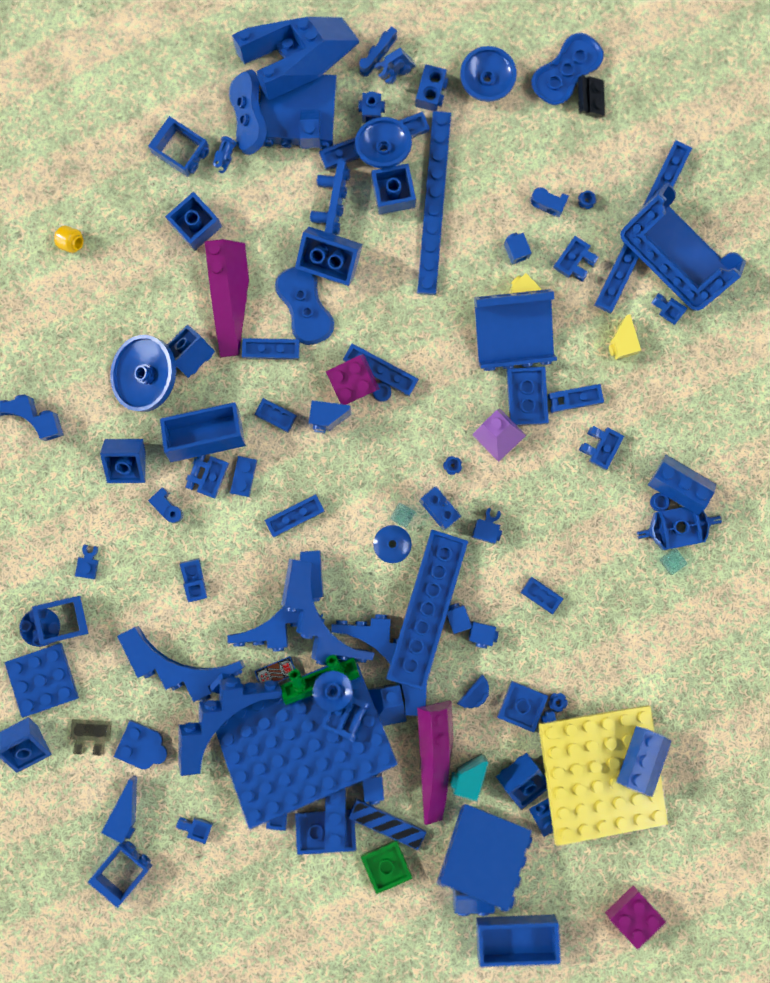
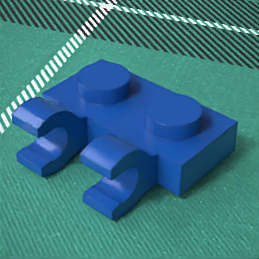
[375,47,416,84]
[553,236,599,282]
[579,426,624,470]

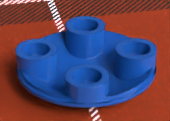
[19,609,60,647]

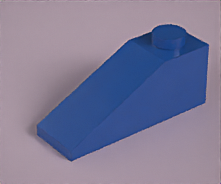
[101,775,137,844]

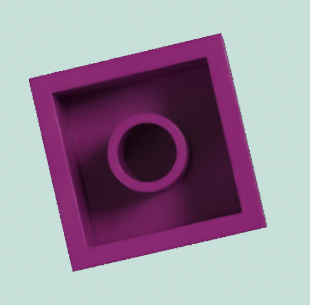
[325,354,380,405]
[605,885,666,950]

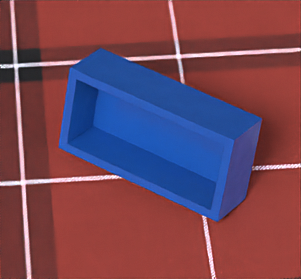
[160,402,246,463]
[476,914,561,967]

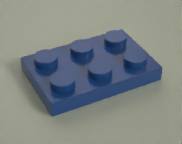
[507,367,549,426]
[295,809,357,855]

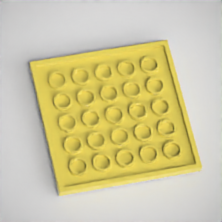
[538,706,668,846]

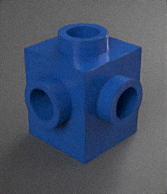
[359,91,385,123]

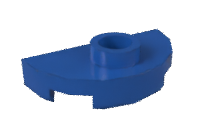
[457,674,489,708]

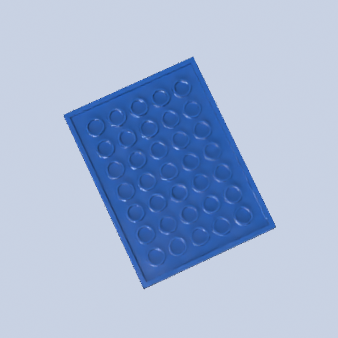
[216,657,398,830]

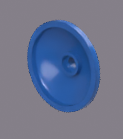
[460,46,517,102]
[355,117,412,168]

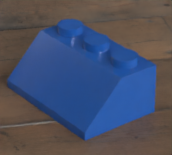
[648,455,716,515]
[616,726,672,797]

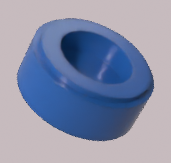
[373,382,392,402]

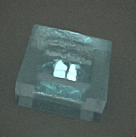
[390,502,416,528]
[659,548,688,575]

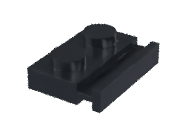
[578,74,605,118]

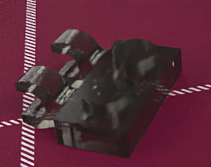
[70,719,112,756]

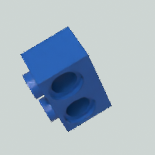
[415,64,449,111]

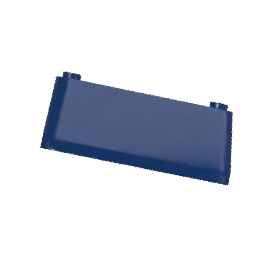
[620,182,746,311]

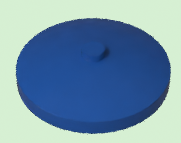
[110,335,176,412]

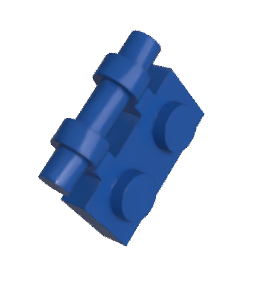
[185,455,229,499]

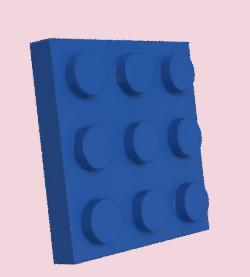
[4,643,79,718]

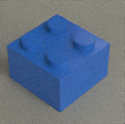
[371,163,416,215]
[165,192,222,251]

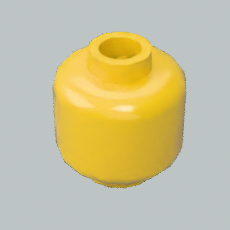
[54,225,84,253]

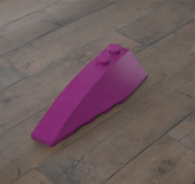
[204,239,249,358]
[417,700,454,825]

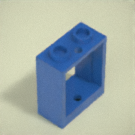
[148,116,209,177]
[419,486,461,531]
[29,596,89,645]
[88,841,153,909]

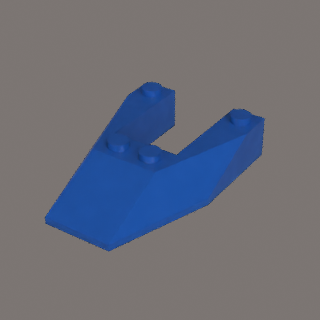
[232,17,359,101]

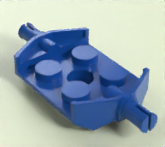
[637,507,722,550]

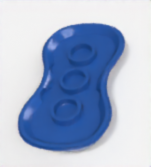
[531,33,604,105]
[229,70,267,155]
[275,267,334,345]

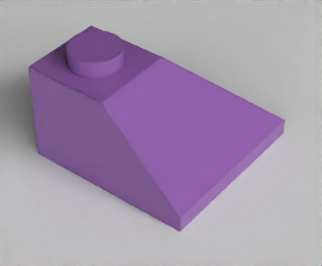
[472,408,526,462]

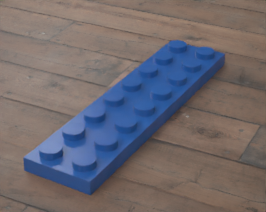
[386,529,468,691]

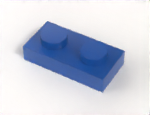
[230,456,257,497]

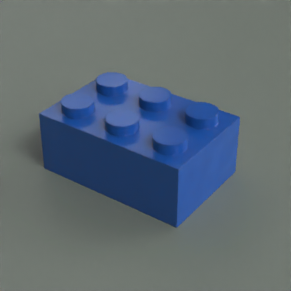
[295,227,363,286]

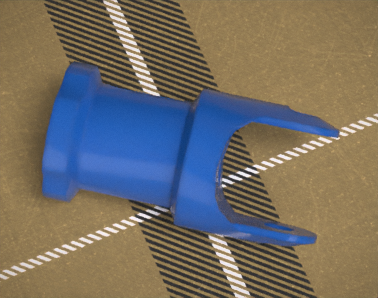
[213,136,237,173]

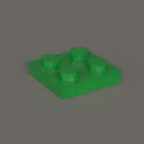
[361,840,412,895]

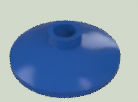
[373,525,412,563]
[313,671,353,712]

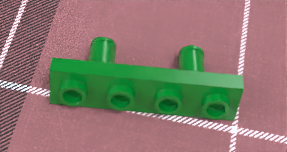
[280,655,360,705]

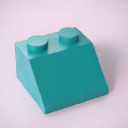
[449,754,488,802]

